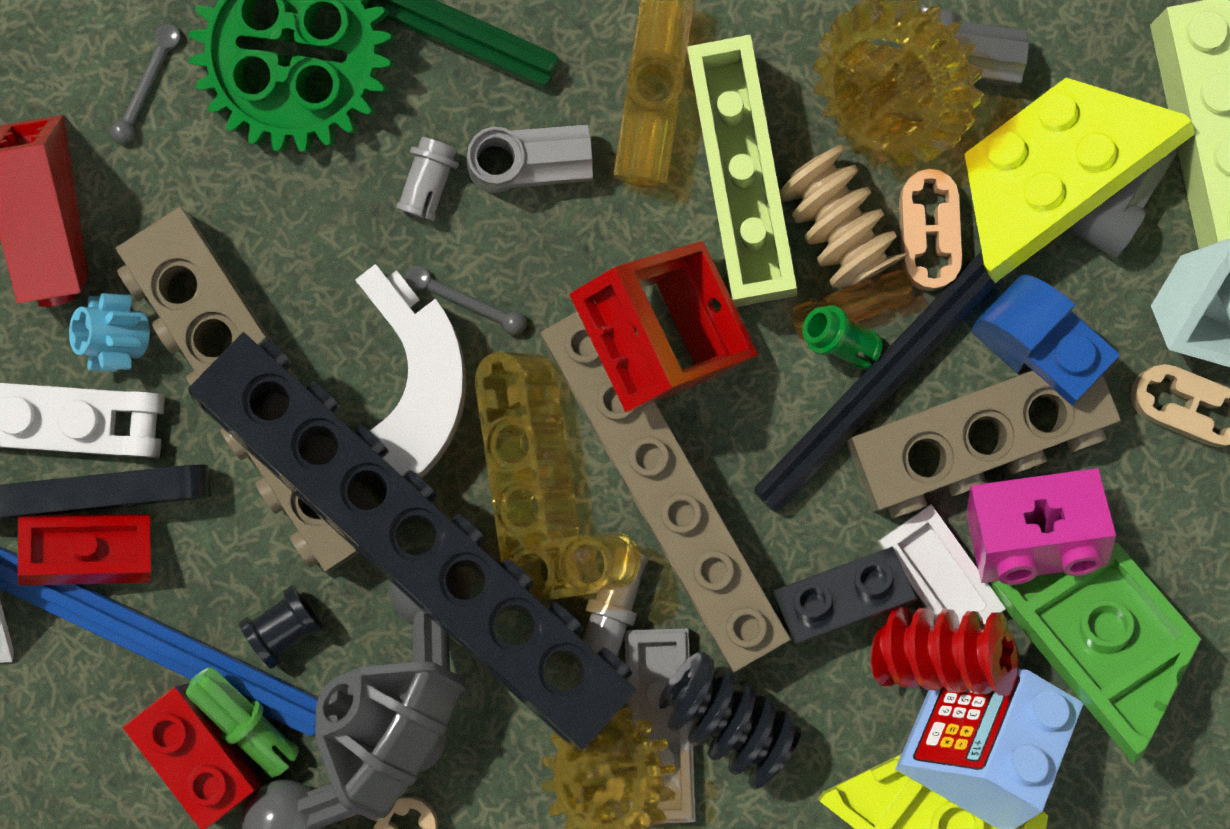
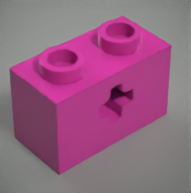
[966,468,1116,585]

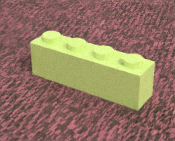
[1150,0,1230,249]
[687,34,797,307]

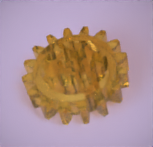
[541,708,676,829]

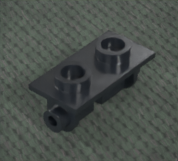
[773,546,917,646]

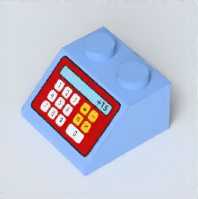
[895,669,1083,829]

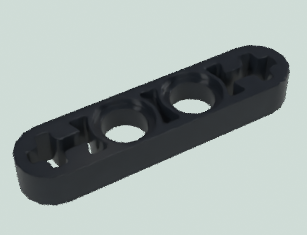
[0,464,211,520]

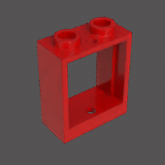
[569,241,758,413]

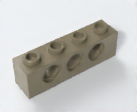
[846,371,1121,519]

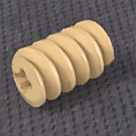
[779,144,907,288]

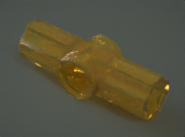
[613,0,696,187]

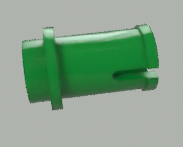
[802,305,882,370]

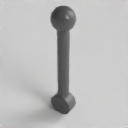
[110,24,181,145]
[405,265,527,336]

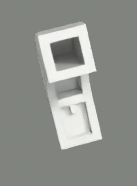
[355,264,466,478]

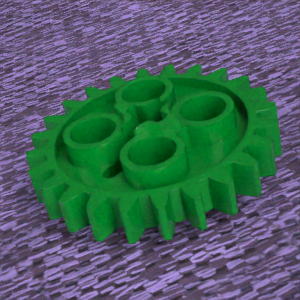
[188,0,396,152]

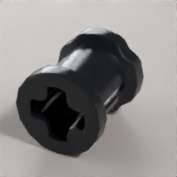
[239,585,325,669]

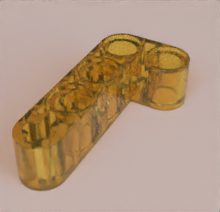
[475,352,641,601]

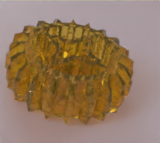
[812,0,984,168]

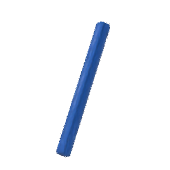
[0,547,318,736]

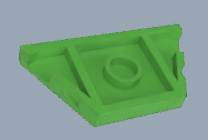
[987,543,1201,764]

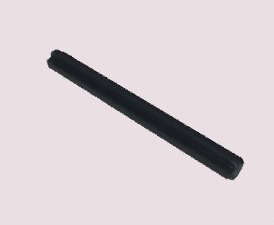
[754,251,1001,512]

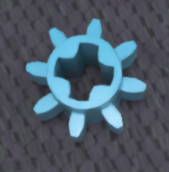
[69,293,150,372]

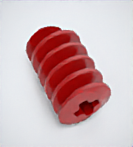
[871,607,1019,696]

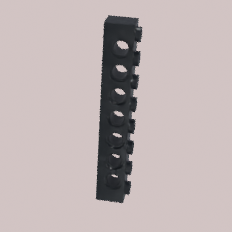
[188,331,637,753]

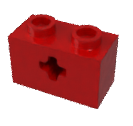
[122,683,265,829]

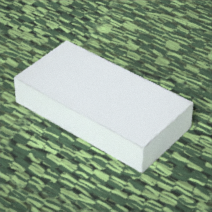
[877,504,1006,624]

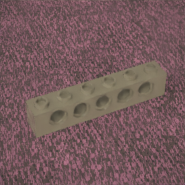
[115,206,380,572]
[540,312,790,672]

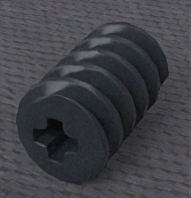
[659,652,801,790]

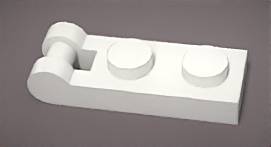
[0,383,165,458]

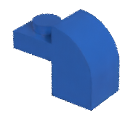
[971,275,1120,406]

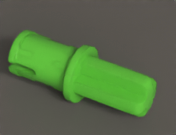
[186,667,299,778]

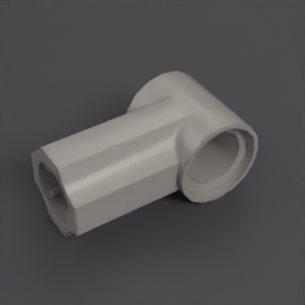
[467,125,593,193]

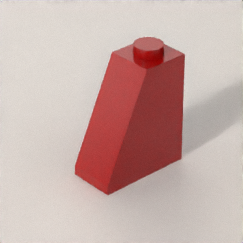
[0,115,89,307]

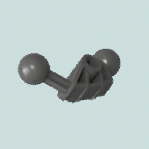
[242,547,471,829]

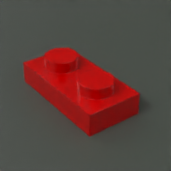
[18,514,151,586]

